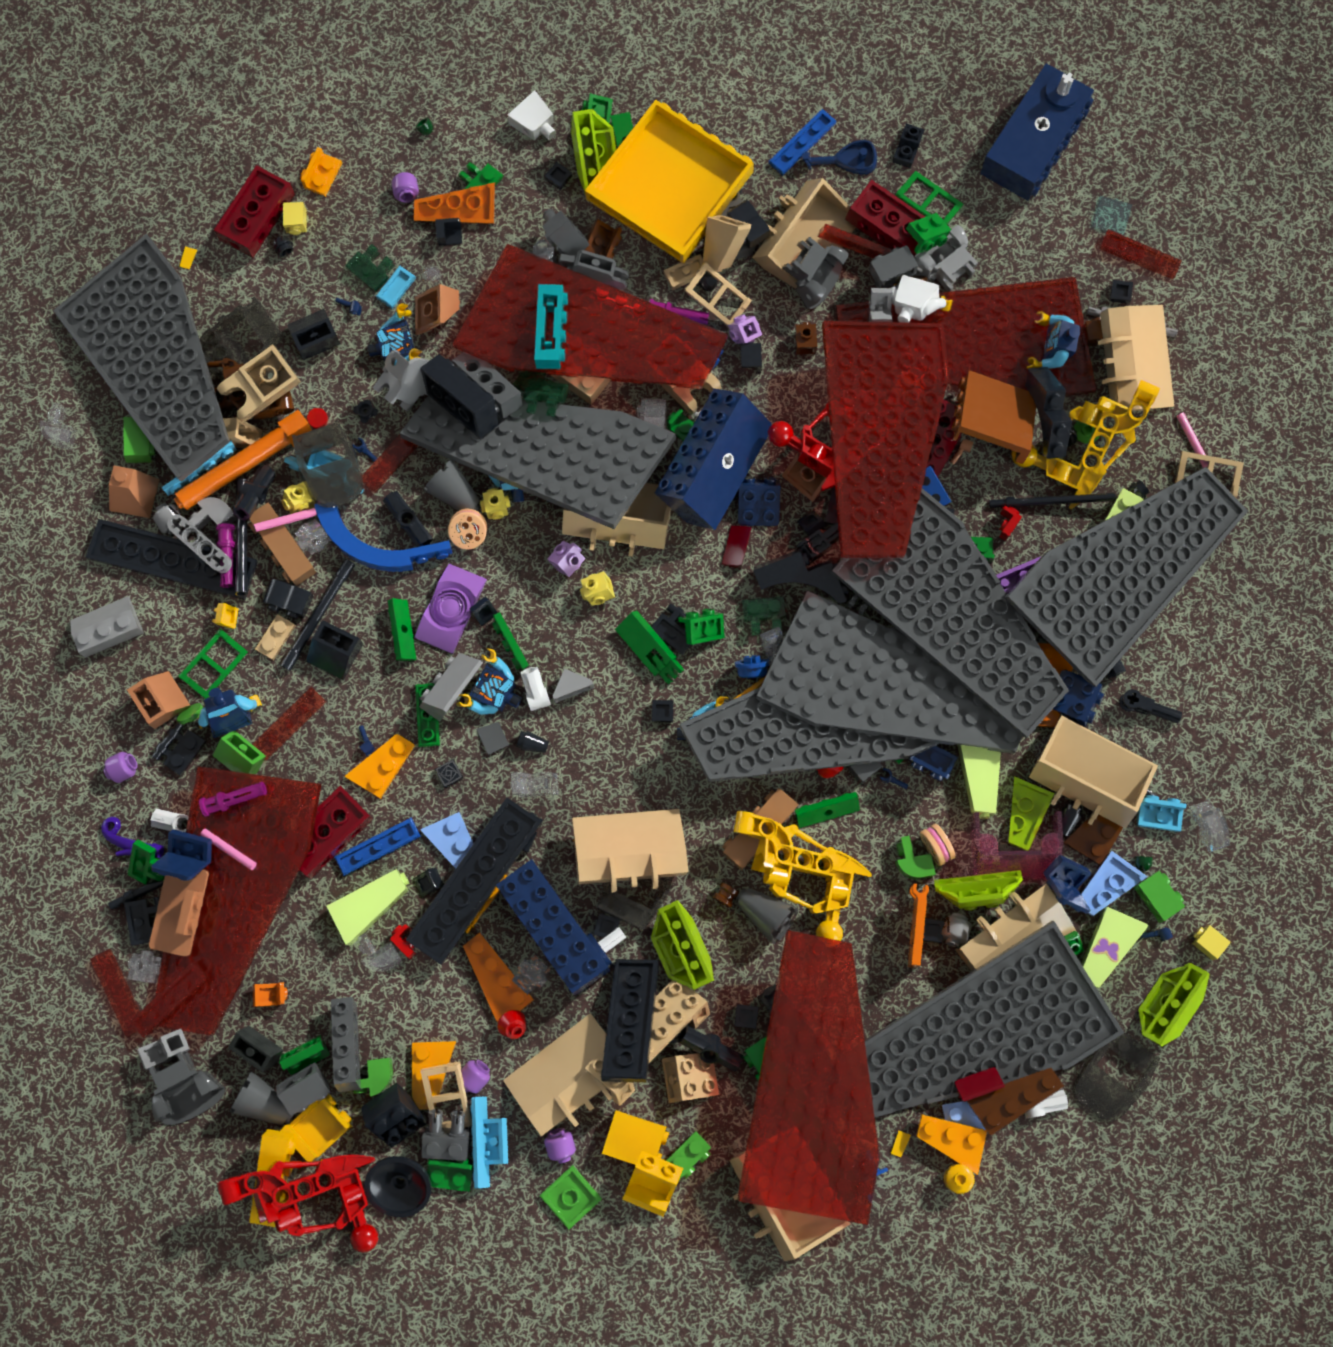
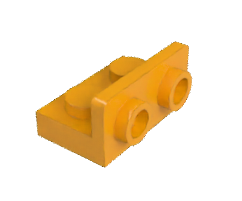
[300,147,342,197]

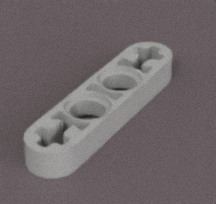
[167,514,232,573]

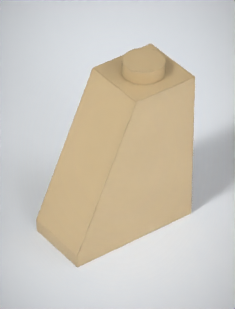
[703,215,751,272]
[223,417,262,448]

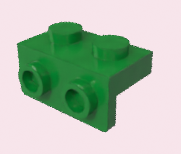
[906,213,951,254]

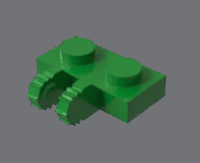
[458,162,503,189]
[128,839,165,885]

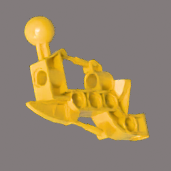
[1011,380,1160,509]
[733,811,872,947]

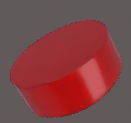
[307,408,328,429]

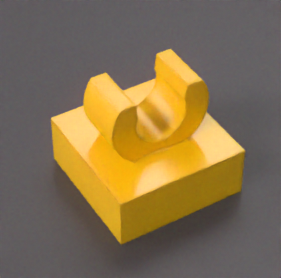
[212,603,239,629]

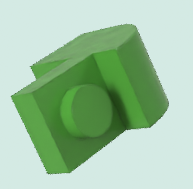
[895,836,936,880]
[353,1058,393,1096]

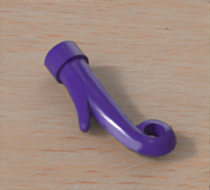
[101,817,164,858]

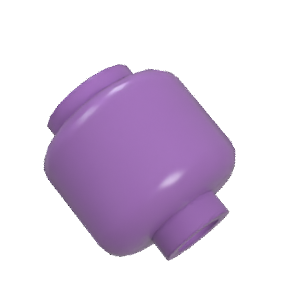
[392,172,419,203]
[104,752,137,783]
[461,1060,490,1093]
[544,1128,576,1163]

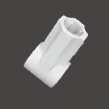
[520,667,551,711]
[151,809,197,834]
[1025,1090,1068,1119]

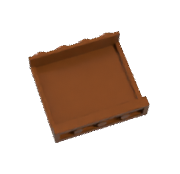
[951,370,1036,464]

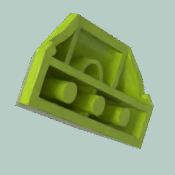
[571,109,616,193]
[934,870,1023,910]
[651,900,714,990]
[1138,963,1210,1047]

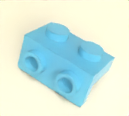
[1136,795,1186,832]

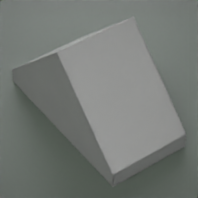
[553,669,594,703]

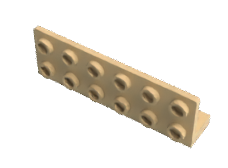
[585,980,710,1106]

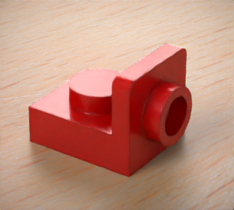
[999,506,1022,541]
[390,924,416,959]

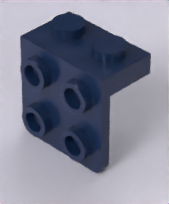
[738,476,781,526]
[1052,670,1104,728]
[908,746,958,782]
[152,829,212,881]
[1043,855,1092,914]

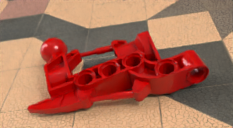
[767,389,910,491]
[217,1155,378,1253]

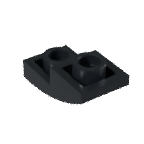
[892,123,925,168]

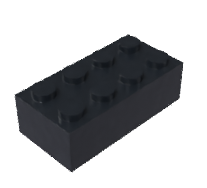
[420,354,499,439]

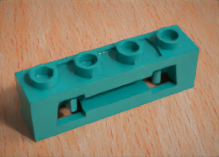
[534,284,568,369]

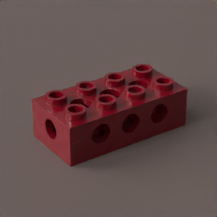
[214,165,295,258]
[845,179,925,258]
[895,395,962,478]
[277,785,373,879]

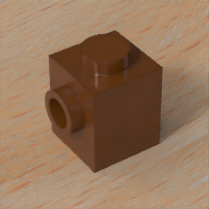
[1082,317,1103,347]
[795,322,817,355]

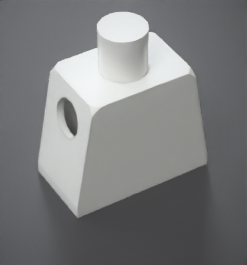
[508,90,556,141]

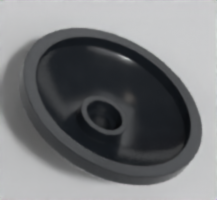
[364,1156,432,1217]

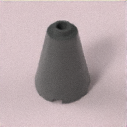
[423,460,481,511]
[737,888,798,944]
[229,1071,293,1126]

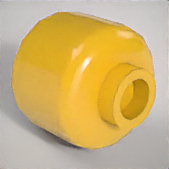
[944,1164,974,1194]

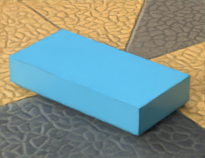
[376,266,416,309]

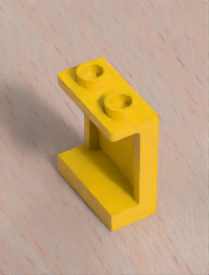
[280,1093,352,1162]
[602,1110,669,1165]
[622,1151,683,1217]

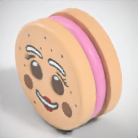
[448,509,487,550]
[920,824,955,866]

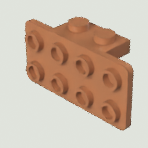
[149,870,209,956]

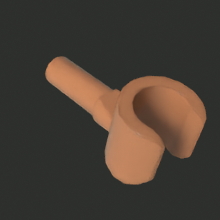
[950,439,973,465]

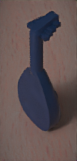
[802,140,877,175]

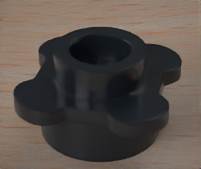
[353,399,378,423]

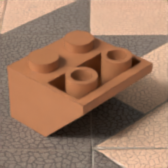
[127,671,191,729]

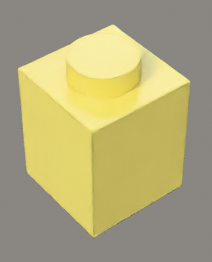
[283,202,306,235]
[1192,925,1231,960]

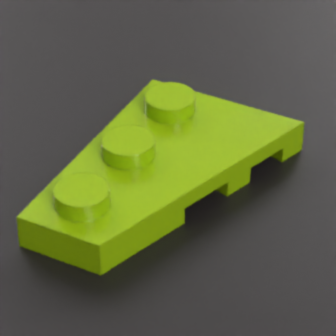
[1008,776,1054,852]

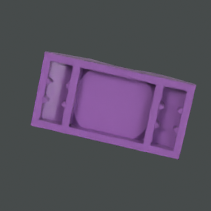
[415,564,487,654]

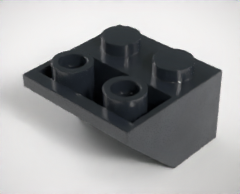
[287,309,340,361]
[306,620,363,681]
[361,1083,427,1148]

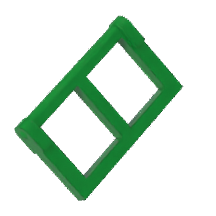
[895,171,964,225]
[178,629,248,699]

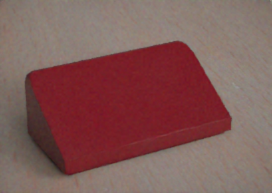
[721,526,752,569]
[954,1067,1005,1102]

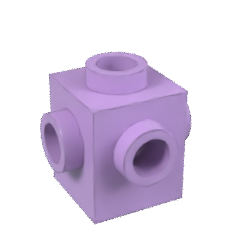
[728,314,762,344]
[547,541,585,577]

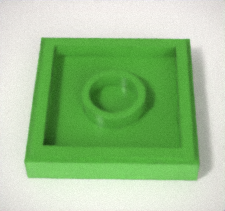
[540,1165,602,1230]

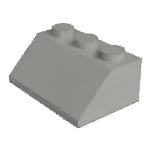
[70,596,144,658]
[419,653,483,722]

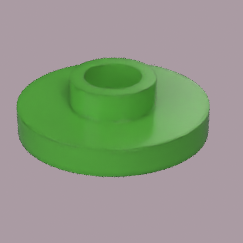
[1074,421,1100,444]
[177,703,203,724]

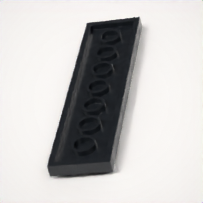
[86,519,258,600]
[406,798,542,965]

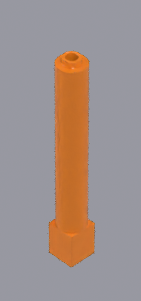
[173,410,314,510]

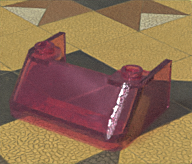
[970,811,1063,880]

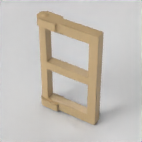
[684,262,752,328]
[1175,451,1244,498]
[421,1062,472,1128]

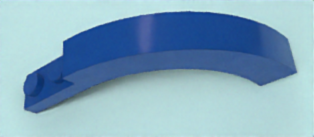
[314,500,453,572]

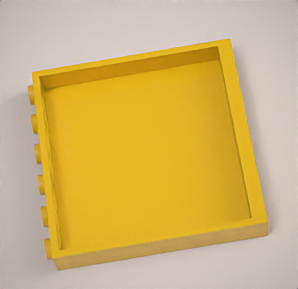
[585,100,754,264]

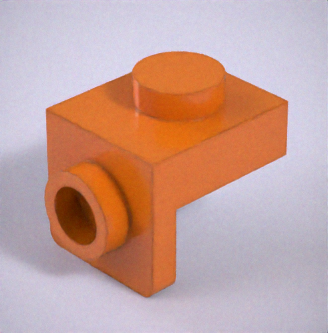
[253,982,287,1007]

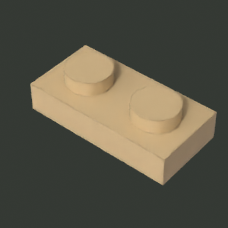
[664,254,703,290]
[255,614,296,661]

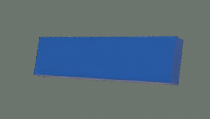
[768,109,837,176]
[334,818,421,876]

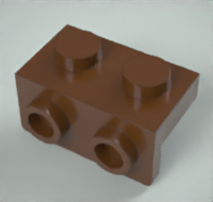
[584,219,622,259]

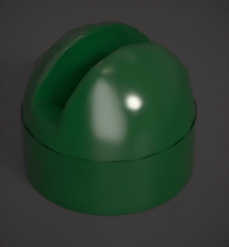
[416,117,433,135]
[1135,856,1153,871]

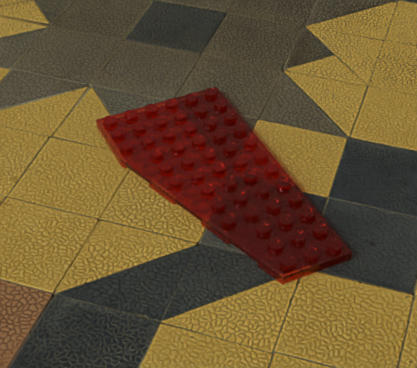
[453,244,728,390]
[836,277,1096,396]
[822,321,949,558]
[150,766,322,1036]
[737,930,880,1225]

